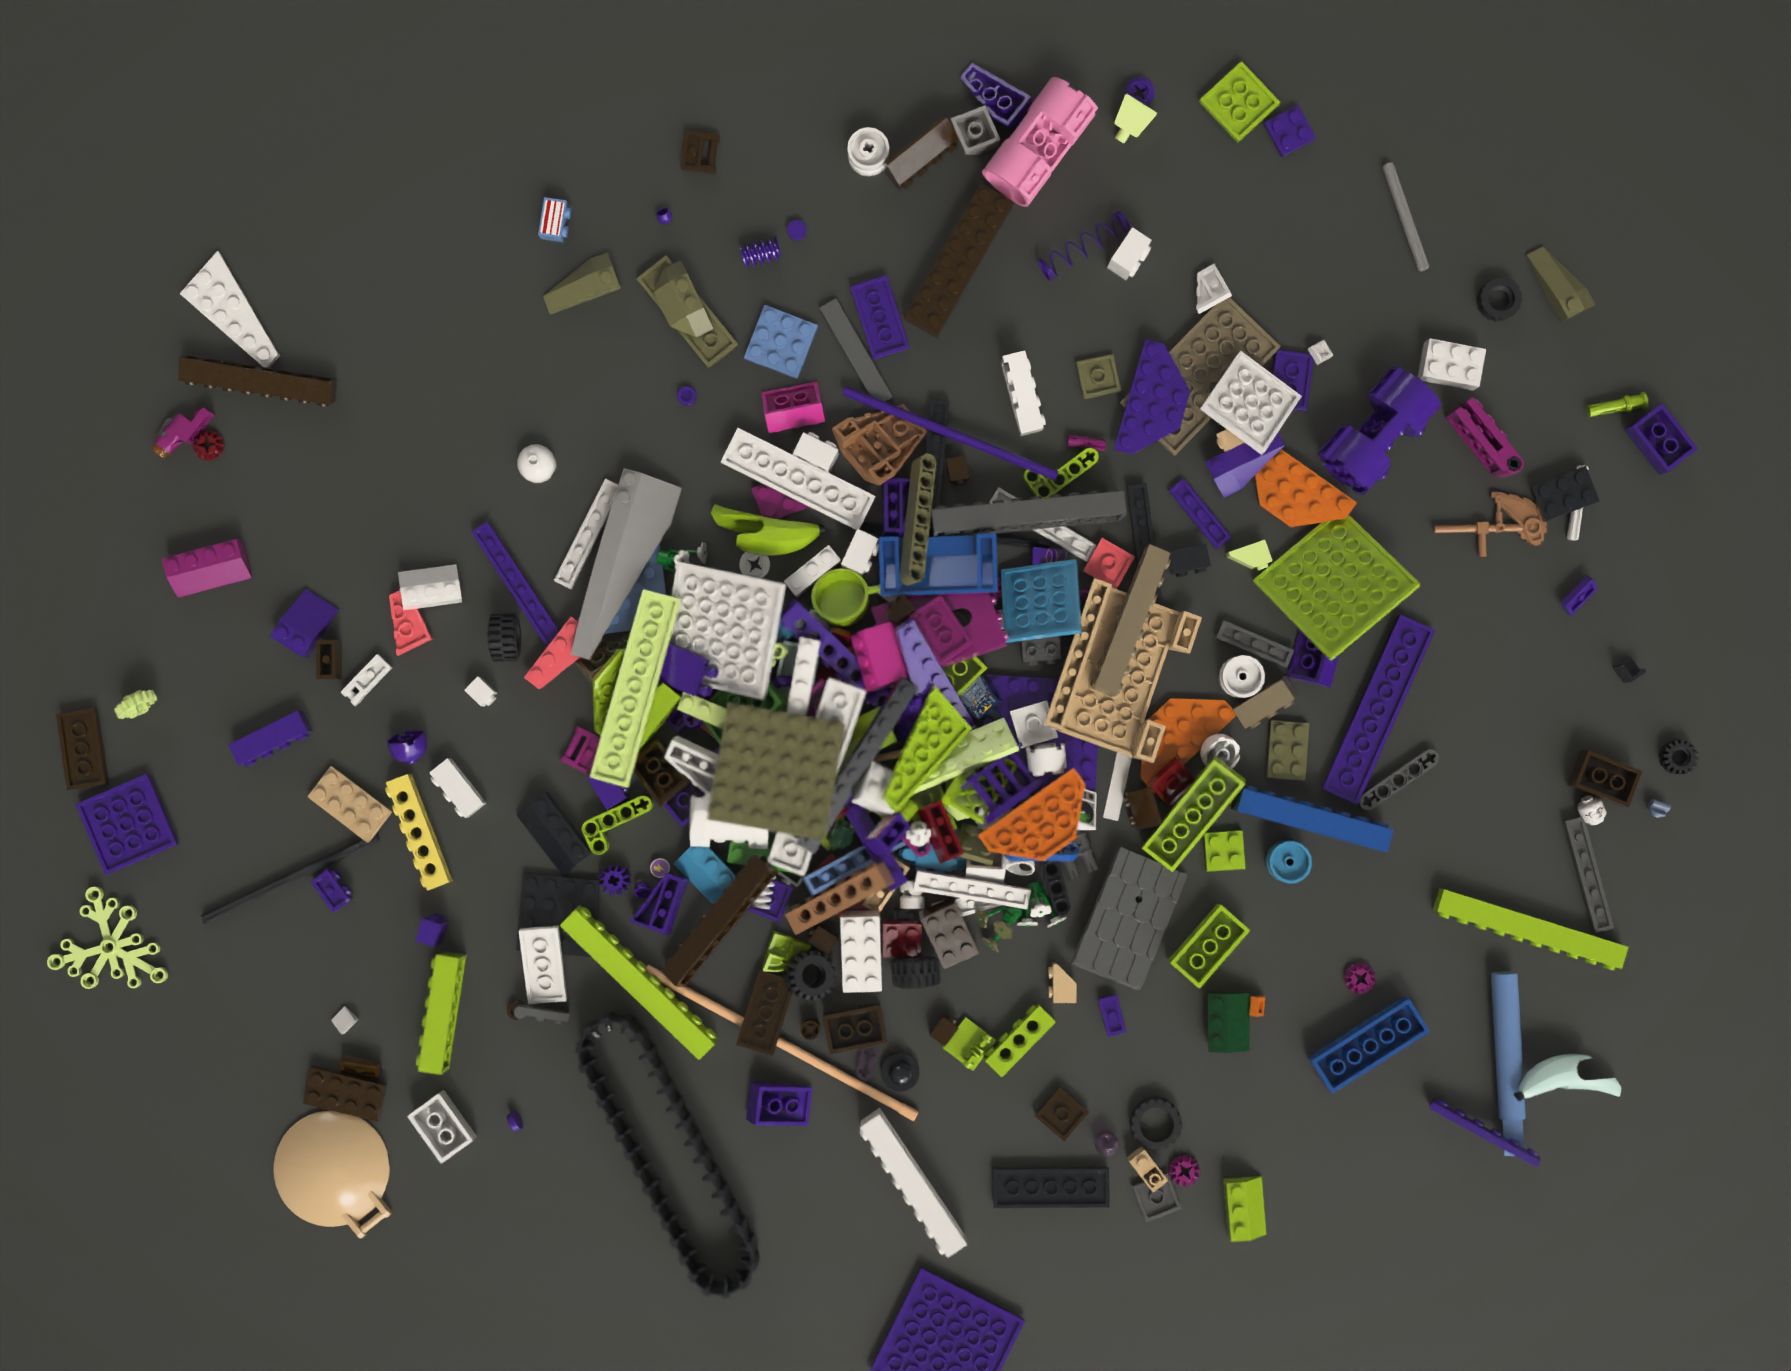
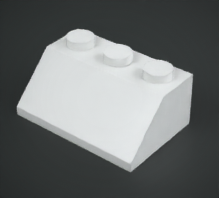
[398,565,462,610]

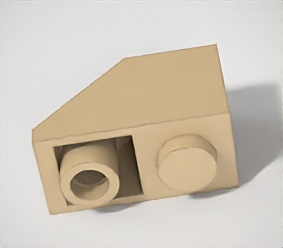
[1216,429,1245,451]
[1048,962,1076,1003]
[1127,1146,1168,1192]

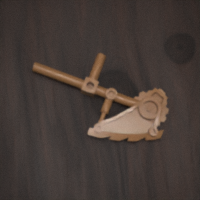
[1433,492,1547,557]

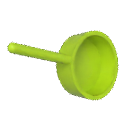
[811,569,880,627]

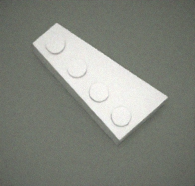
[1001,350,1046,436]

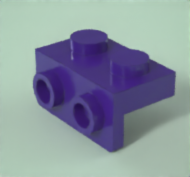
[311,868,354,913]

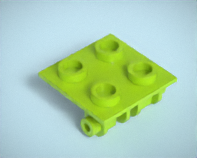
[943,1017,996,1071]

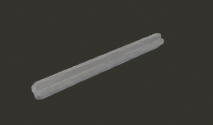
[1383,162,1429,271]

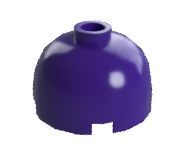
[387,730,427,764]

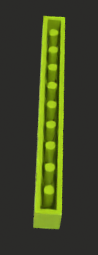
[1433,888,1629,971]
[560,905,718,1060]

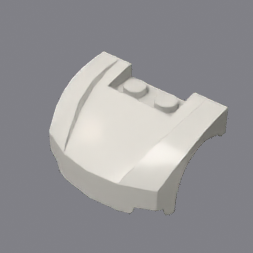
[690,792,769,849]

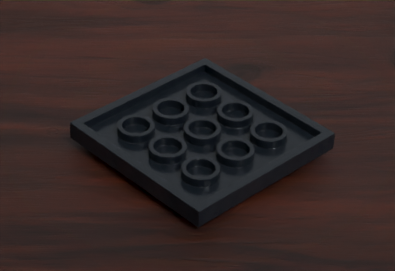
[516,873,601,957]

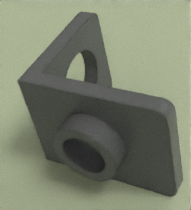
[778,867,811,887]

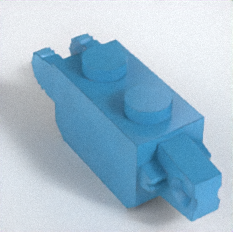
[897,844,966,874]

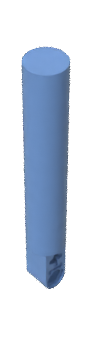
[1491,972,1526,1156]

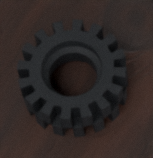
[1659,740,1699,774]

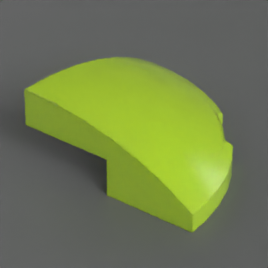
[762,931,811,972]

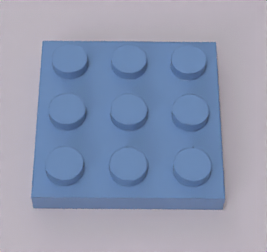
[744,305,818,380]

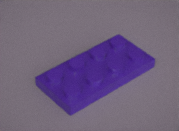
[850,275,910,360]

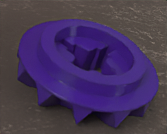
[1124,77,1155,106]

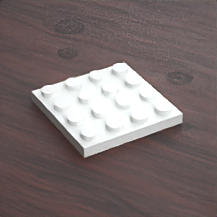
[1200,351,1302,455]

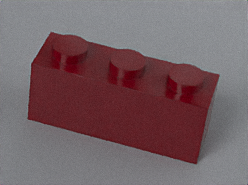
[917,800,964,864]

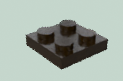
[1035,1086,1089,1142]

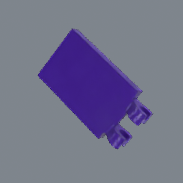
[659,642,719,696]

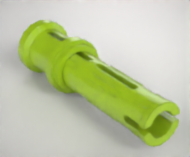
[1586,392,1648,417]

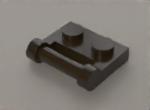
[681,131,720,175]

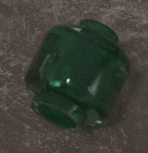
[826,819,854,849]

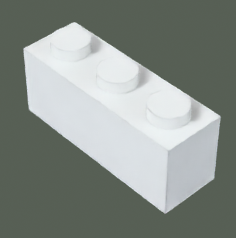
[784,545,841,597]
[430,758,487,818]

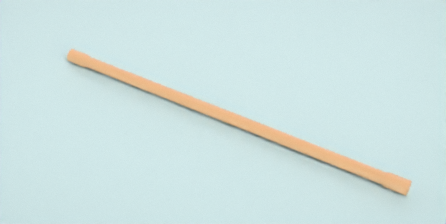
[647,964,919,1121]

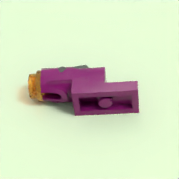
[152,407,215,459]

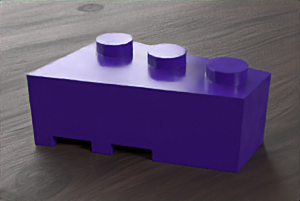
[882,478,922,538]
[629,873,689,935]

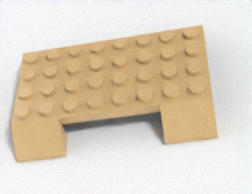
[1044,578,1202,763]

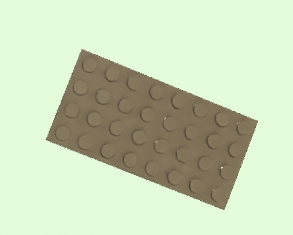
[1120,297,1281,456]

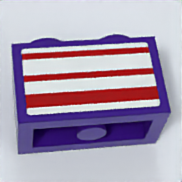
[864,812,911,855]

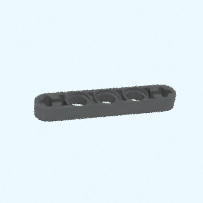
[1358,750,1439,810]

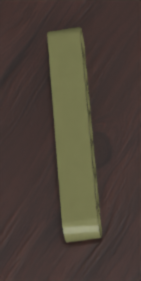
[900,454,936,585]

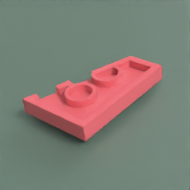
[389,590,433,656]

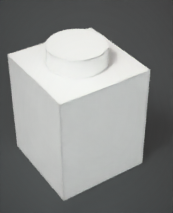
[464,676,498,707]

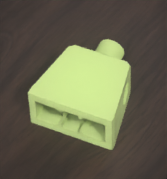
[1114,94,1158,143]

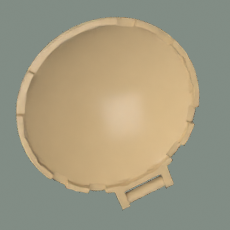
[273,1110,392,1239]

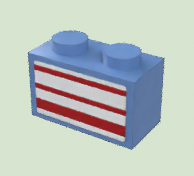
[538,197,572,243]

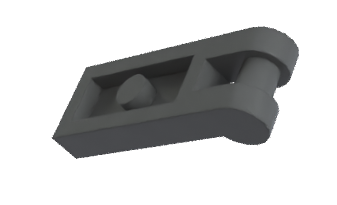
[514,1004,569,1024]

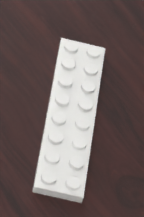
[721,428,876,530]

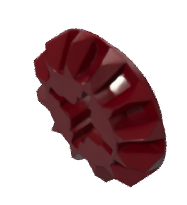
[192,430,224,461]

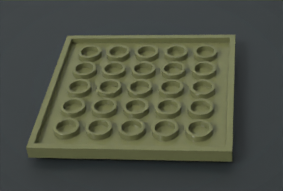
[707,703,845,841]

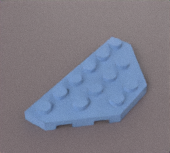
[577,545,667,634]

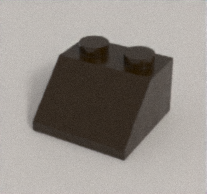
[1123,786,1162,830]

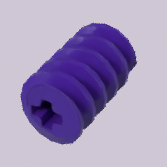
[739,236,781,268]

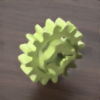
[114,690,157,719]

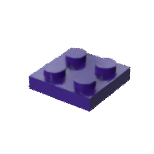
[1264,105,1316,158]

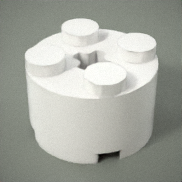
[1026,743,1067,776]

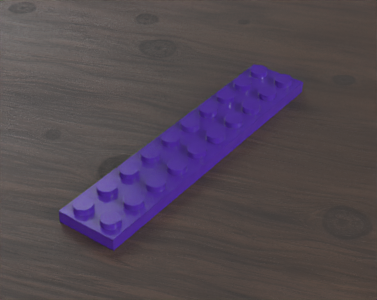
[1321,614,1435,805]

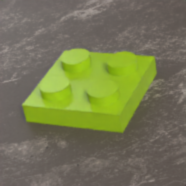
[1203,830,1246,872]

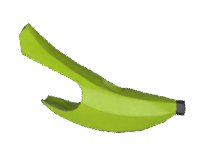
[711,504,825,556]

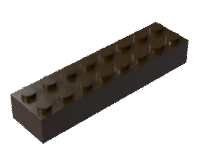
[904,183,1014,339]

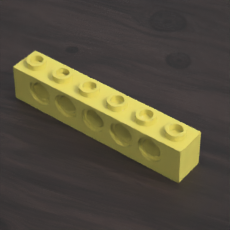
[385,774,453,891]

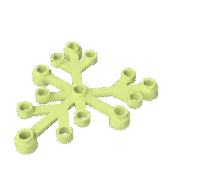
[47,886,168,989]

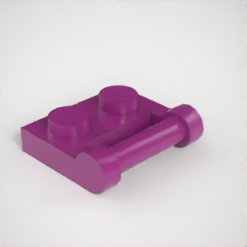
[559,726,601,775]

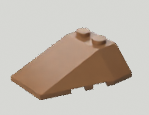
[832,404,927,486]

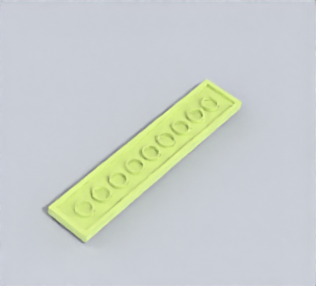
[590,589,681,788]

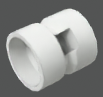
[900,880,925,909]

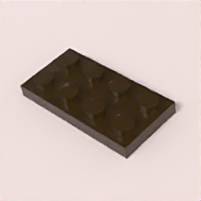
[56,708,108,790]
[736,970,792,1056]
[303,1065,387,1122]

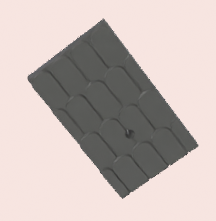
[1070,847,1187,991]

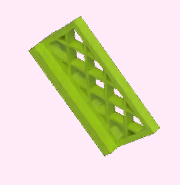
[941,758,1017,824]

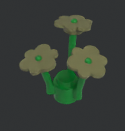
[975,905,1023,953]

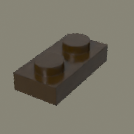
[339,1056,381,1079]

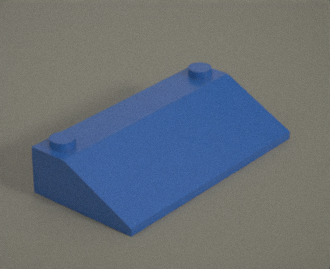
[879,533,998,596]

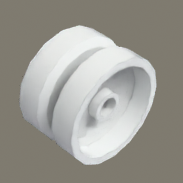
[847,127,890,176]
[1218,655,1265,698]

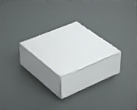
[1308,340,1334,365]

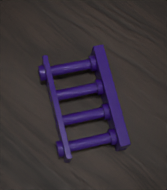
[961,743,1049,824]

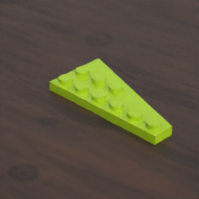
[881,687,972,812]

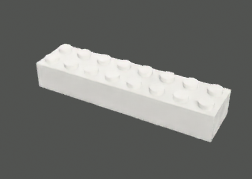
[859,1108,967,1258]

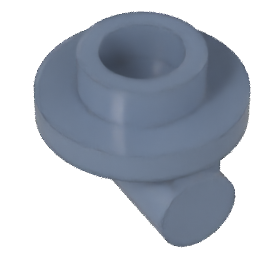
[1647,799,1671,818]

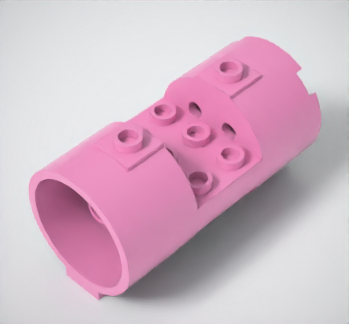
[982,77,1098,207]

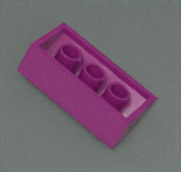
[162,539,253,598]

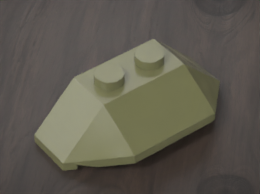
[654,260,714,338]

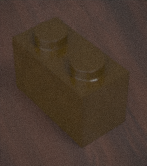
[316,640,342,680]

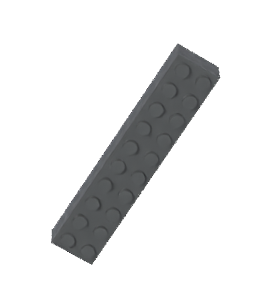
[930,489,1127,537]

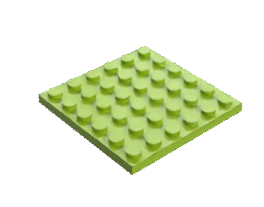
[1253,515,1420,661]

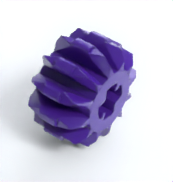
[598,864,631,896]

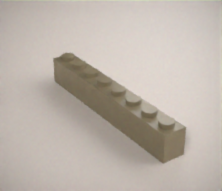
[1091,544,1171,697]

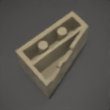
[1233,674,1298,729]

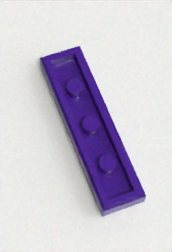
[1168,478,1231,549]

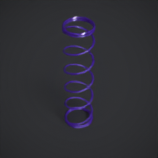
[1038,211,1131,281]

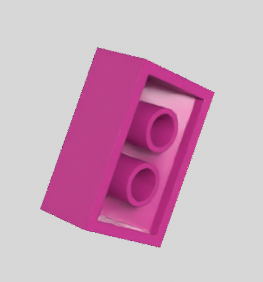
[761,381,825,433]
[851,622,908,692]

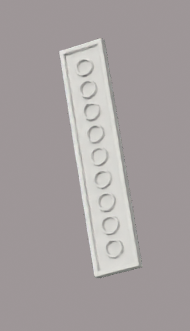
[767,678,867,876]

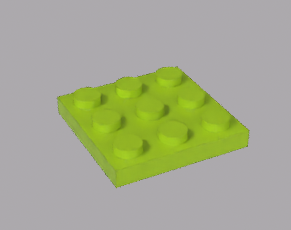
[1199,61,1281,143]

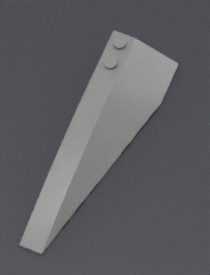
[571,468,682,660]

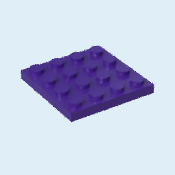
[75,774,179,875]

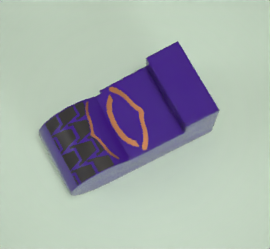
[1031,547,1067,565]

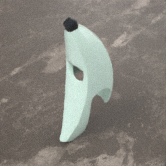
[1514,1054,1621,1101]

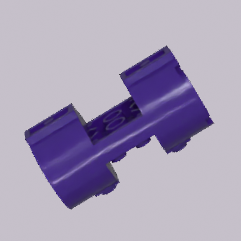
[1317,367,1441,495]

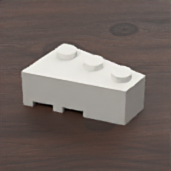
[665,736,719,794]

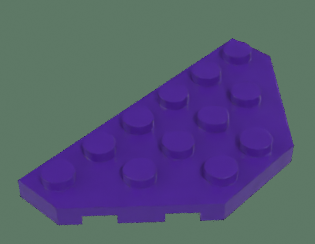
[1113,339,1190,455]

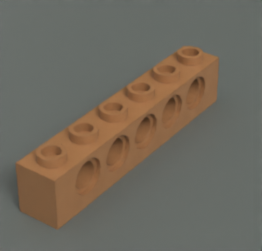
[785,862,895,935]

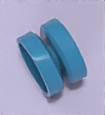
[1265,840,1312,884]

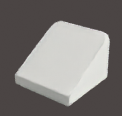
[331,1006,359,1035]

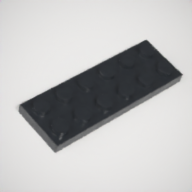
[993,1167,1110,1208]

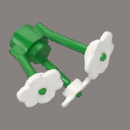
[656,542,707,573]
[1017,882,1067,928]

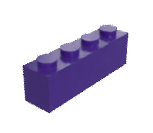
[228,710,312,767]

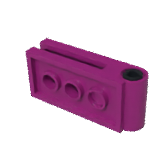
[1445,397,1524,478]

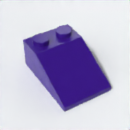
[270,589,339,658]
[746,1081,812,1126]

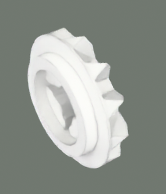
[739,552,770,579]

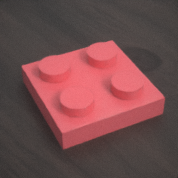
[1083,538,1135,589]

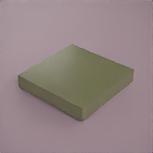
[1076,354,1121,400]

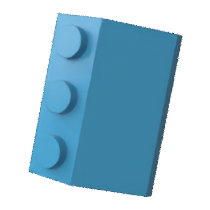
[674,846,737,904]

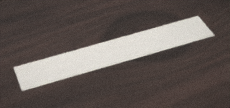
[1103,753,1132,821]

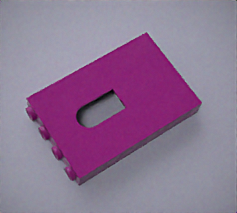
[871,593,1009,680]

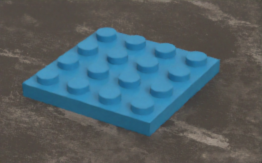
[1001,559,1082,643]

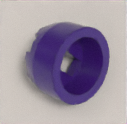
[655,208,672,224]
[634,881,650,898]

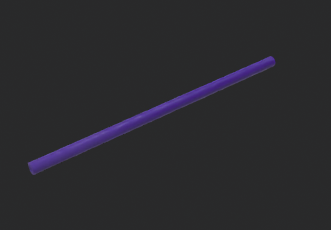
[842,386,1059,480]

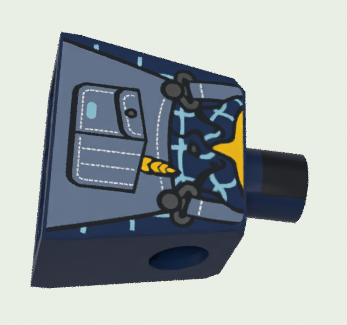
[959,675,1003,722]

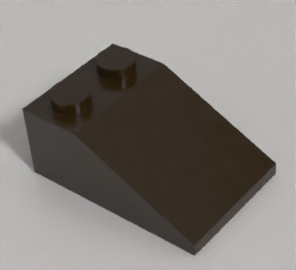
[633,739,691,807]

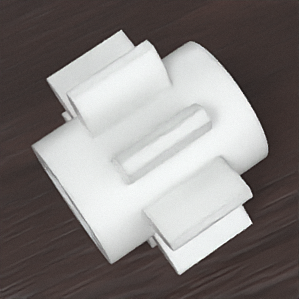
[906,822,931,846]

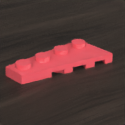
[524,617,602,689]

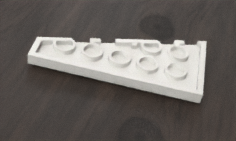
[180,251,280,368]

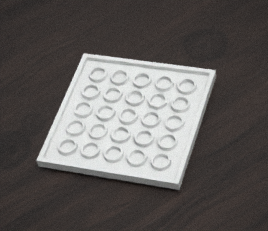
[670,562,786,700]

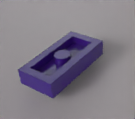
[1561,576,1598,616]
[1098,994,1126,1037]

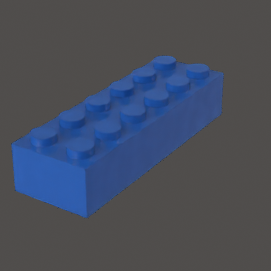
[1307,996,1430,1094]

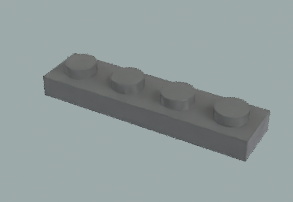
[1215,620,1294,668]

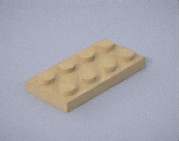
[307,766,392,843]

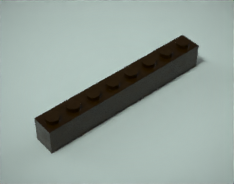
[178,354,337,407]
[661,854,779,987]

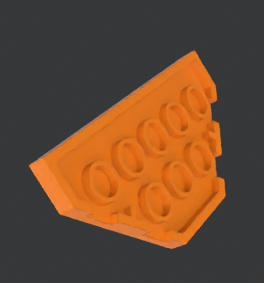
[1255,449,1357,528]
[1140,698,1236,793]
[978,768,1085,861]

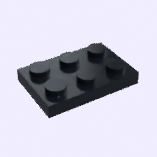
[1530,466,1600,522]

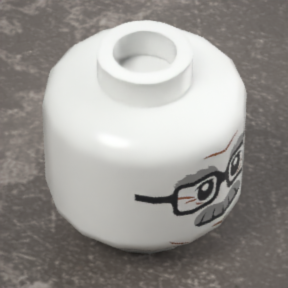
[1577,795,1607,825]

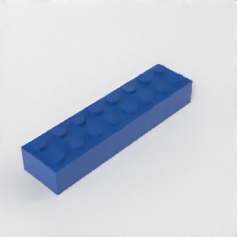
[1231,785,1394,852]

